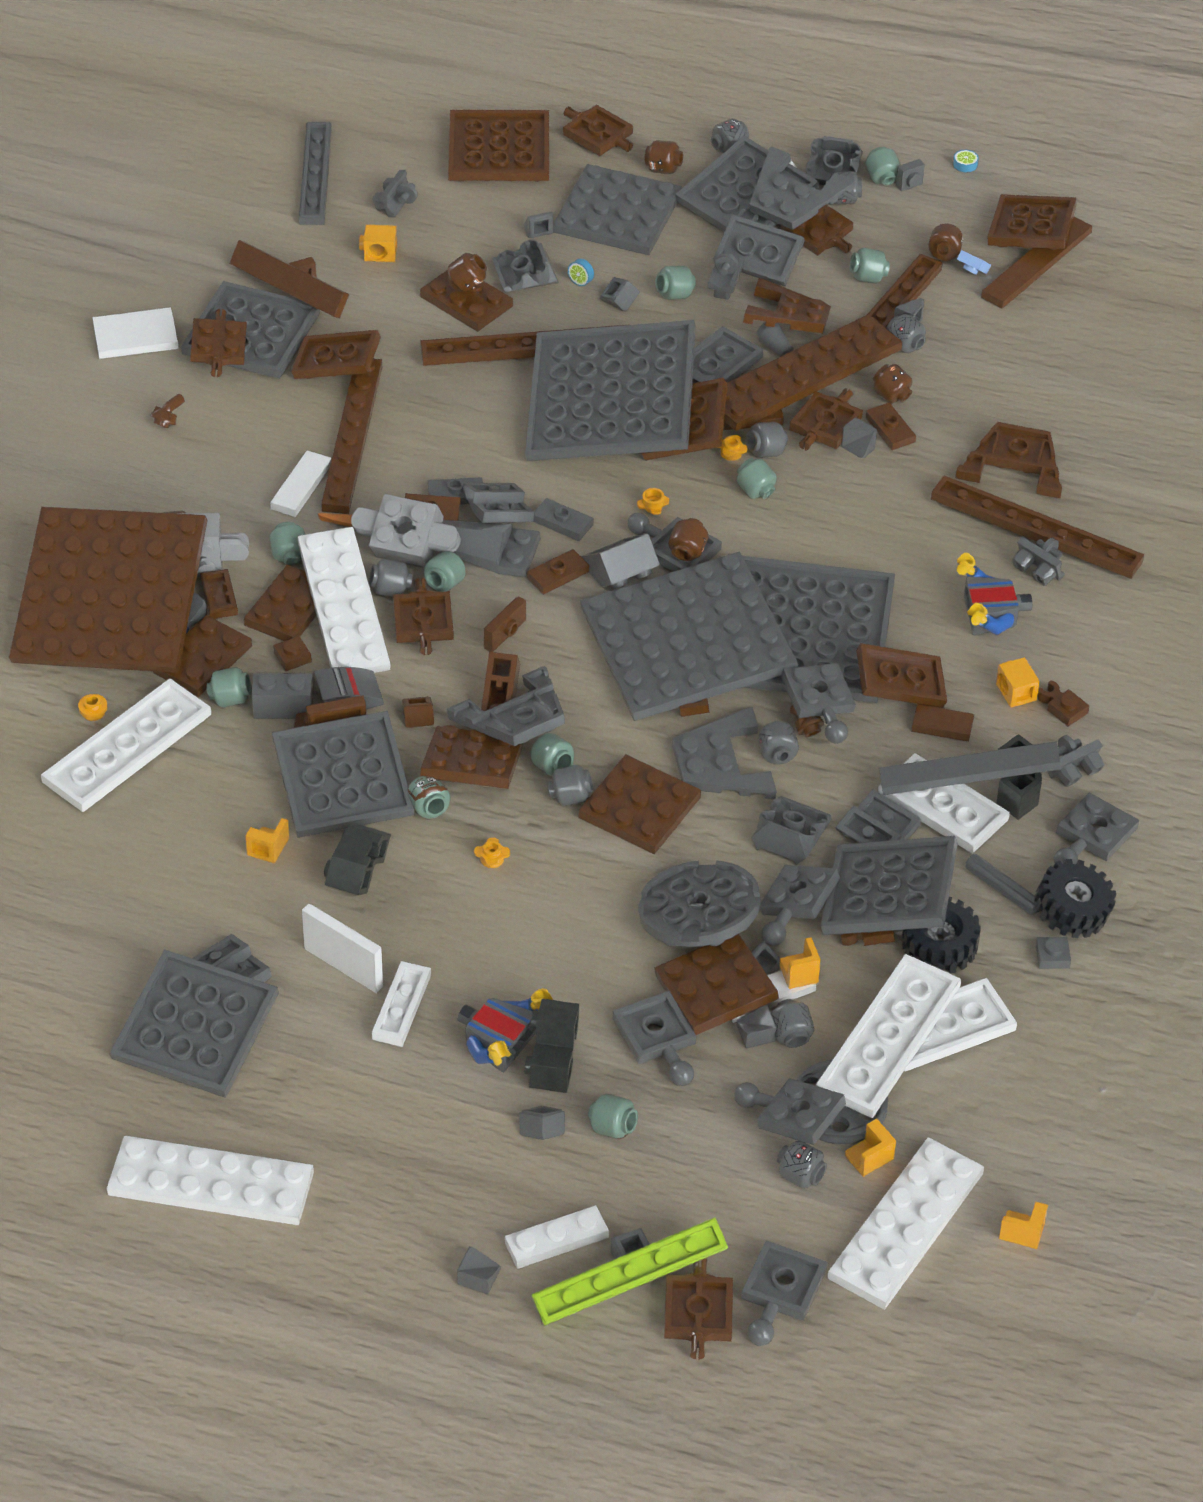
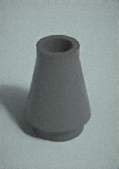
[757,322,794,357]

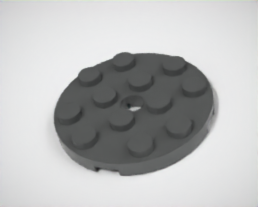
[638,860,761,947]

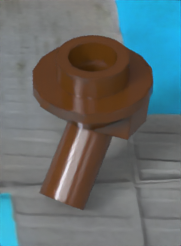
[150,394,185,428]
[790,705,824,737]

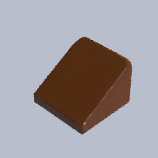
[402,696,434,728]

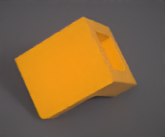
[245,818,289,864]
[779,937,821,989]
[845,1119,896,1177]
[999,1201,1048,1249]

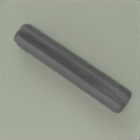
[966,854,1037,915]

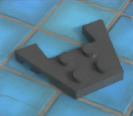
[749,146,855,230]
[447,666,565,746]
[672,707,777,799]

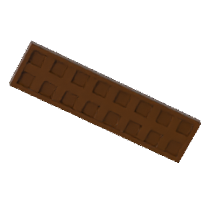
[724,314,902,431]

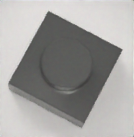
[896,159,925,191]
[1036,937,1071,969]

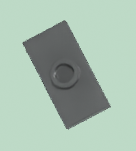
[428,477,483,504]
[533,498,594,541]

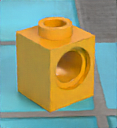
[359,224,397,262]
[996,657,1040,708]

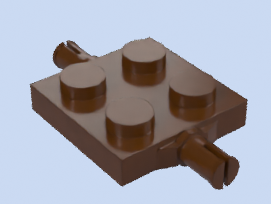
[563,104,633,156]
[781,205,853,256]
[190,309,247,377]
[789,388,863,451]
[393,578,454,655]
[664,1258,733,1360]

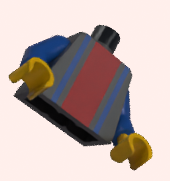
[957,553,1033,635]
[457,988,553,1073]

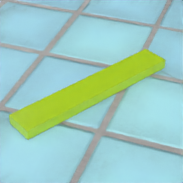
[531,1217,728,1326]

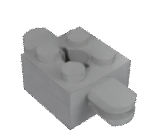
[351,494,461,567]
[177,513,249,577]

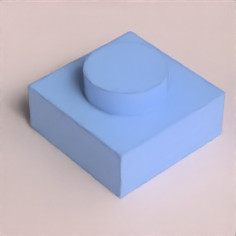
[957,250,991,275]

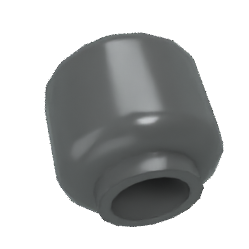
[746,422,788,458]
[369,559,412,597]
[548,764,593,806]

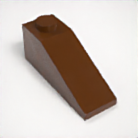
[481,652,521,712]

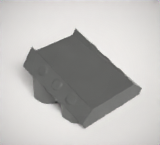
[806,136,863,185]
[492,239,559,292]
[752,796,832,865]

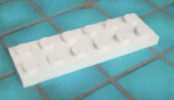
[298,527,390,673]
[41,679,211,812]
[816,954,961,1118]
[107,1136,314,1225]
[828,1137,984,1310]

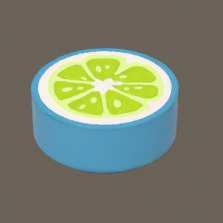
[953,150,979,173]
[568,259,594,286]

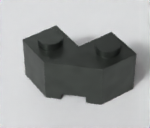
[996,734,1042,820]
[324,824,391,895]
[524,999,579,1093]

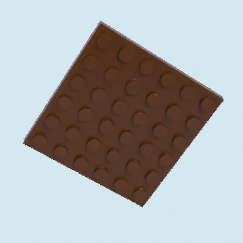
[9,507,208,673]

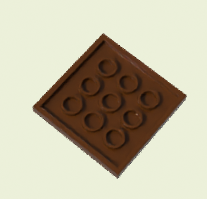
[448,110,549,182]

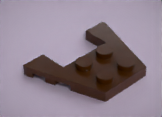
[743,278,831,334]
[955,422,1062,499]

